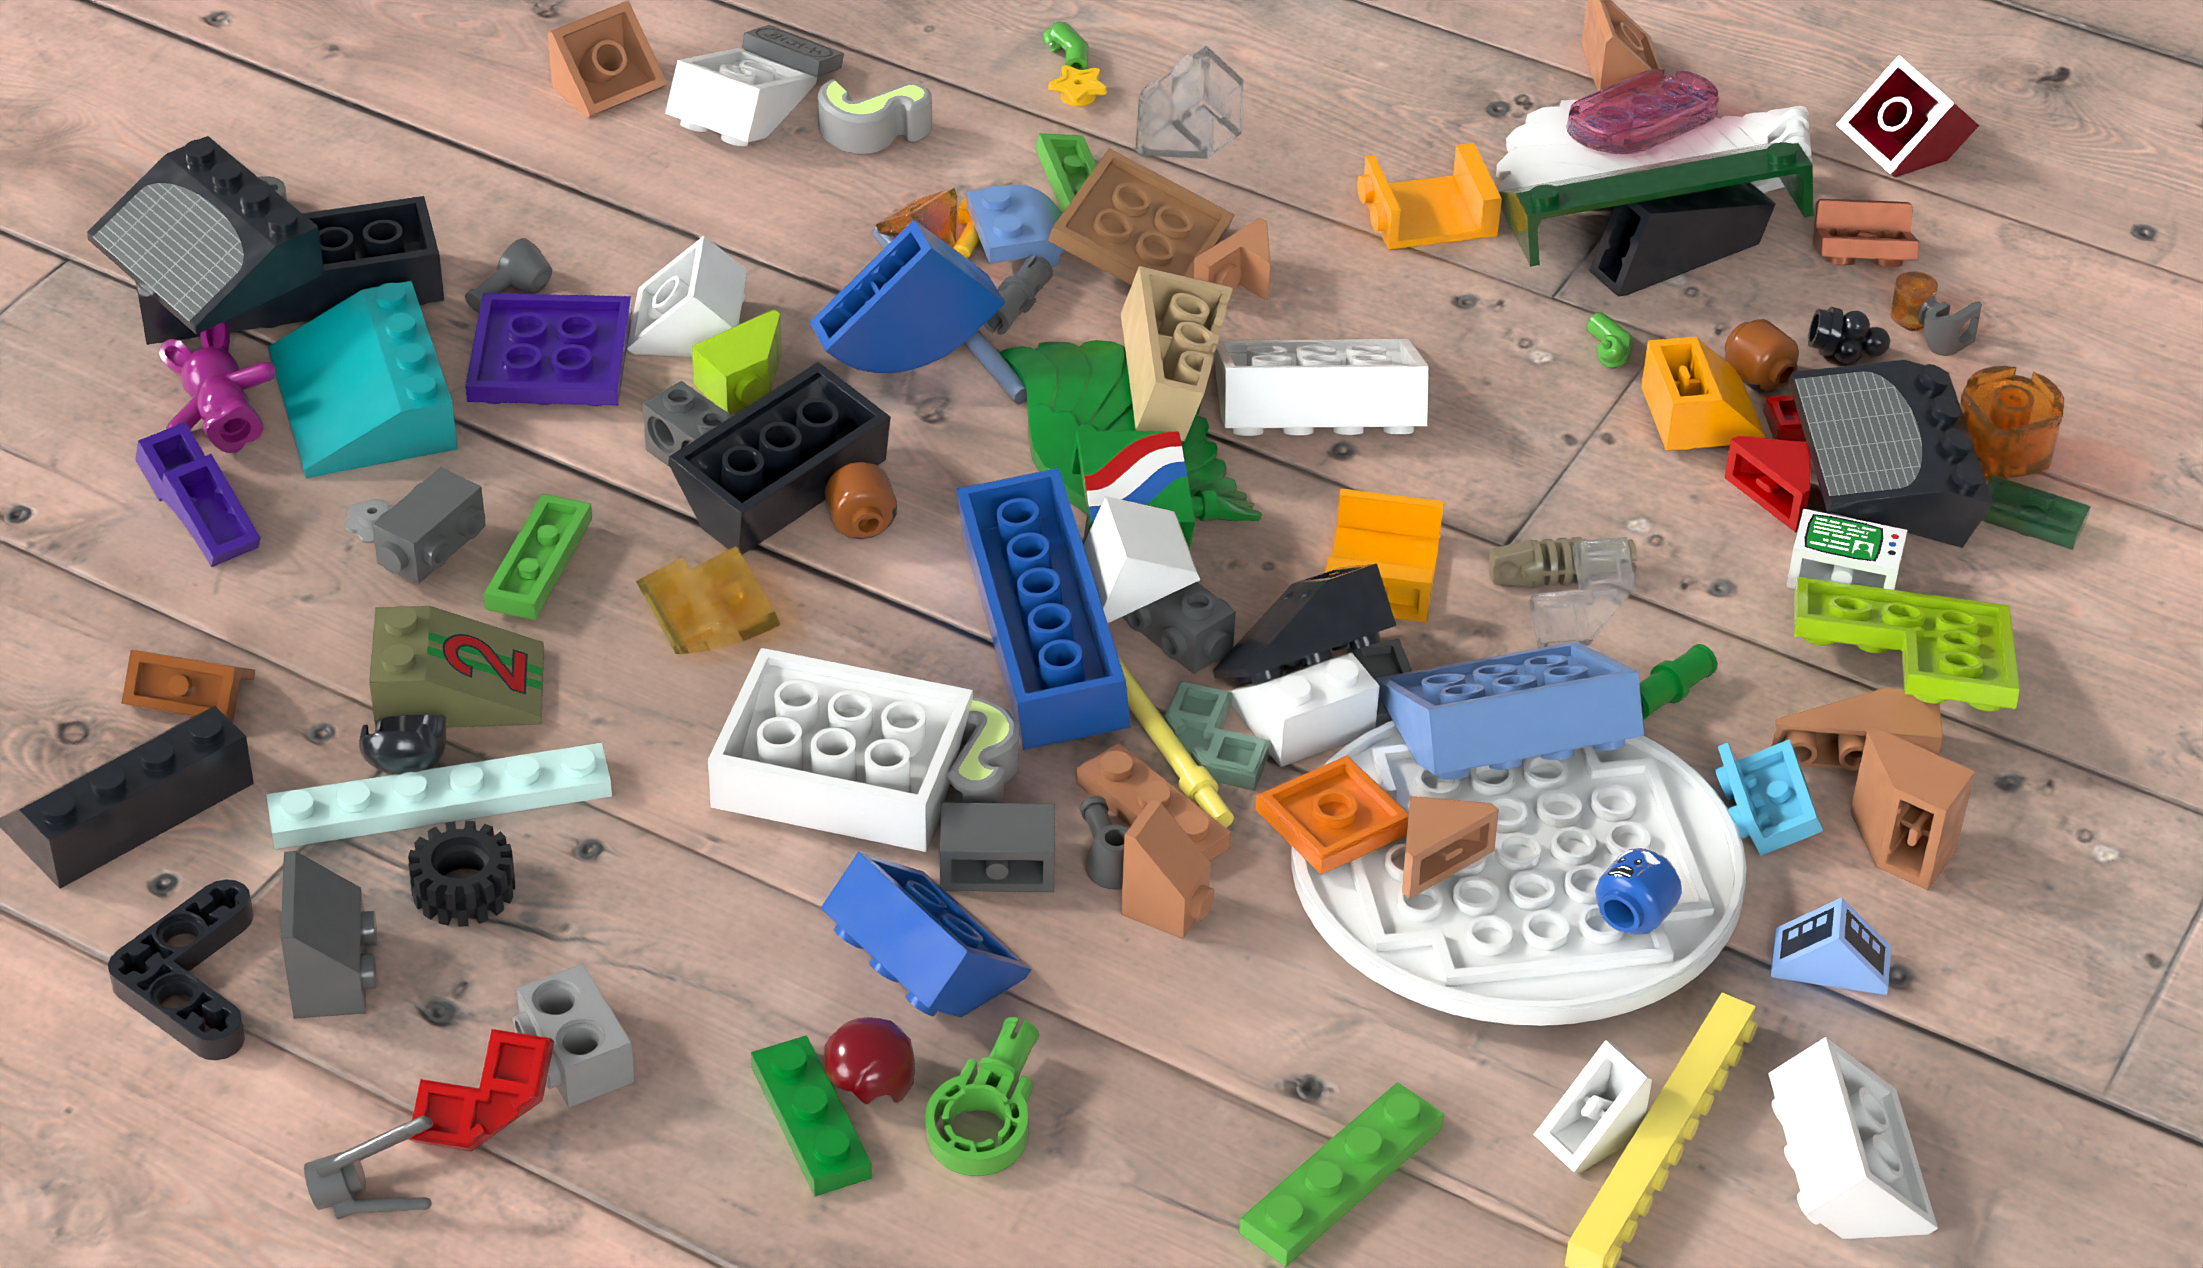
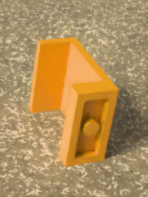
[1357,143,1502,250]
[1325,488,1444,623]

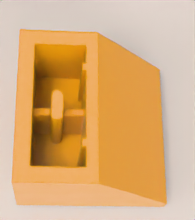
[1641,337,1765,451]

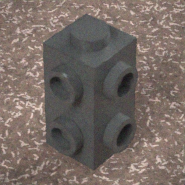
[372,467,486,584]
[1123,582,1236,674]

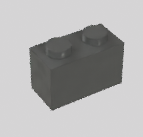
[940,802,1055,892]

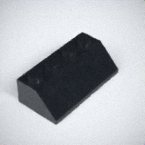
[668,362,891,558]
[0,706,254,889]

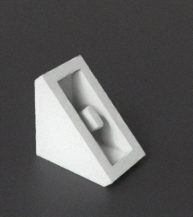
[1533,1040,1652,1174]

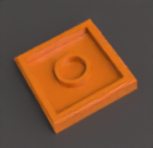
[1255,755,1409,875]

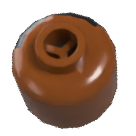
[1724,319,1799,393]
[825,462,897,539]

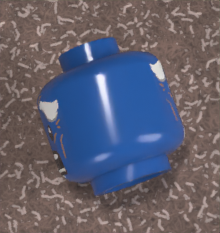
[1595,848,1682,935]

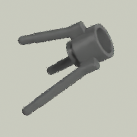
[304,1116,433,1219]

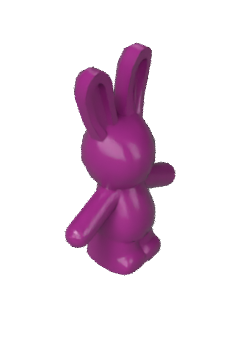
[159,321,277,453]

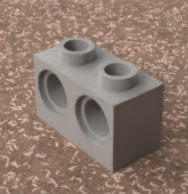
[512,964,635,1108]

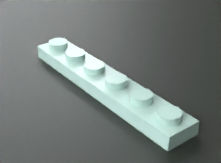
[266,743,612,849]

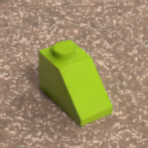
[692,309,782,414]

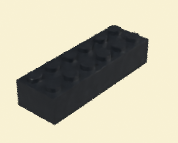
[136,196,444,345]

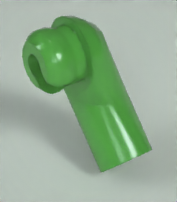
[1042,22,1089,70]
[1587,312,1633,368]

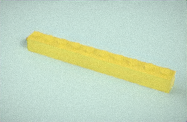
[1565,992,1758,1268]

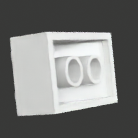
[665,48,817,146]

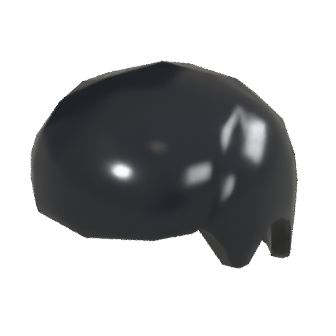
[359,715,446,775]

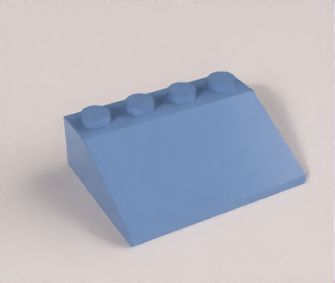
[1374,641,1644,780]

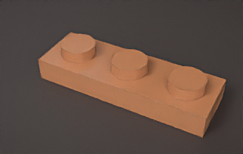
[1076,743,1232,861]

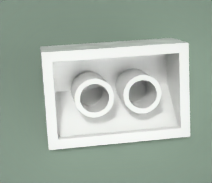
[1768,1037,1938,1239]

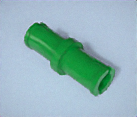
[1639,644,1718,720]

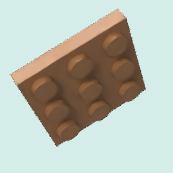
[1048,148,1235,285]

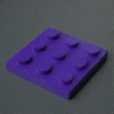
[465,293,632,406]

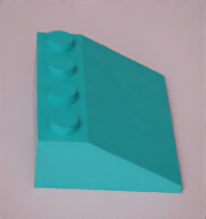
[268,281,457,478]

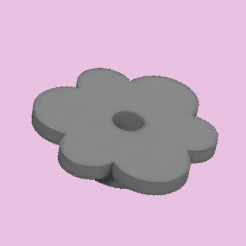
[345,499,395,543]

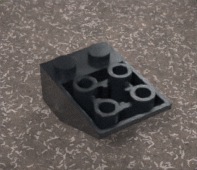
[1213,563,1396,684]

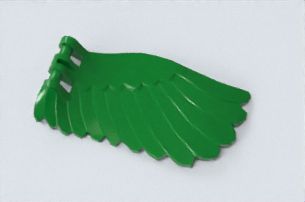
[999,340,1262,521]

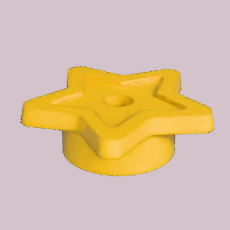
[1048,65,1107,106]

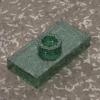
[1982,475,2091,550]

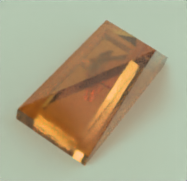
[875,188,957,248]

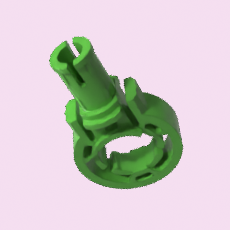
[925,1017,1040,1176]

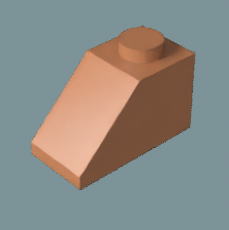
[1121,799,1215,939]

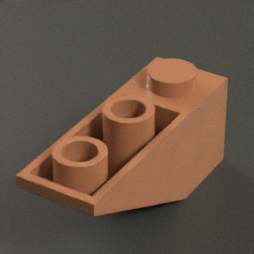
[1771,688,1943,771]

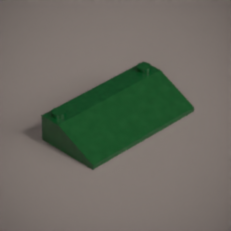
[1499,142,1814,267]

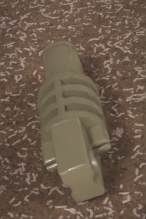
[1489,537,1637,587]

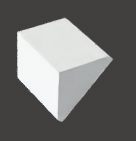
[1083,496,1200,623]

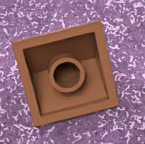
[548,0,668,118]
[1581,0,1669,96]

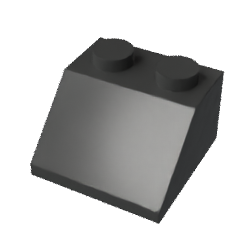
[281,851,377,1019]

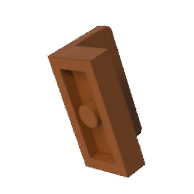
[121,650,255,722]

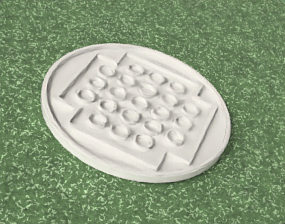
[1291,721,1747,1026]

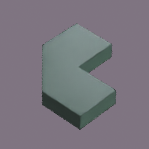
[1165,681,1270,791]

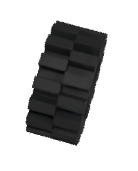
[408,820,515,927]

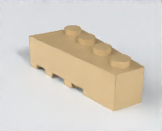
[1121,266,1233,441]

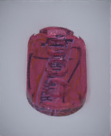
[1566,69,1720,154]

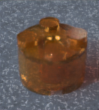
[1960,366,2064,483]

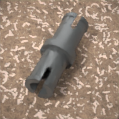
[984,255,1053,335]

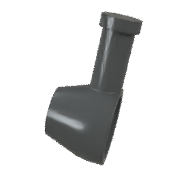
[465,238,552,313]
[1079,796,1128,890]

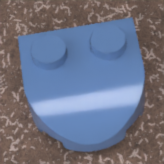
[967,185,1066,268]

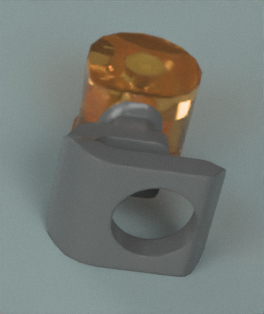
[1890,271,1982,356]

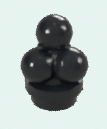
[1808,306,1891,364]

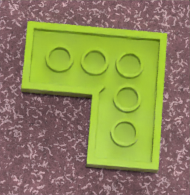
[1794,577,2020,711]

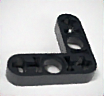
[108,879,254,1060]

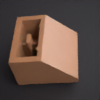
[1850,726,1975,890]

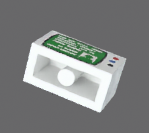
[1786,509,1907,590]

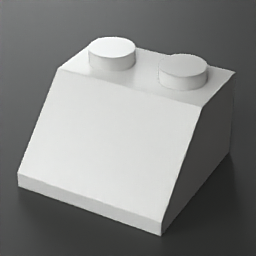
[627,236,747,357]
[1229,652,1380,768]

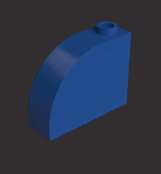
[809,219,1006,373]

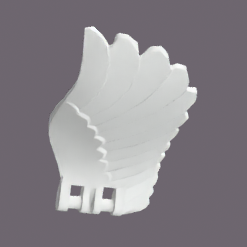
[1496,100,1812,193]

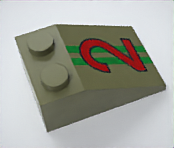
[369,606,544,730]

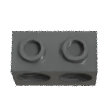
[643,381,732,467]

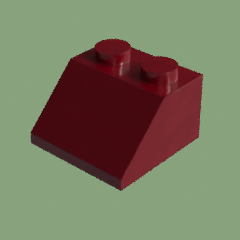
[1836,55,1980,177]

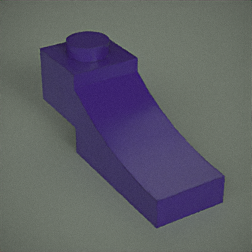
[136,422,261,567]

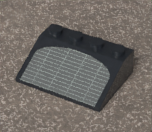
[87,136,325,335]
[1788,360,1993,548]

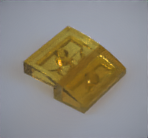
[636,546,781,654]

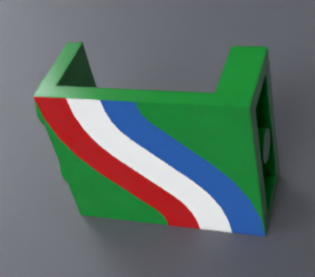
[1070,430,1196,550]

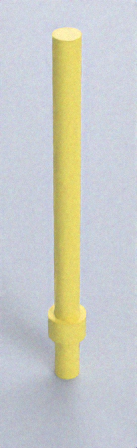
[1118,656,1234,828]

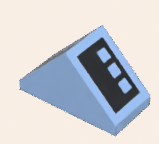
[1770,898,1891,995]

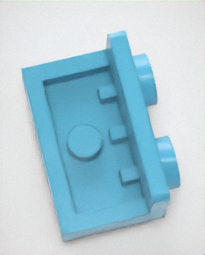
[1715,740,1824,856]

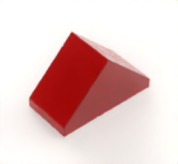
[1724,435,1811,533]

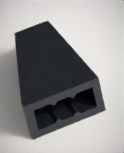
[1589,182,1776,297]

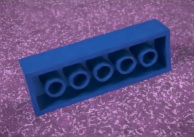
[956,468,1131,750]

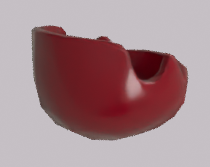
[824,1017,915,1104]

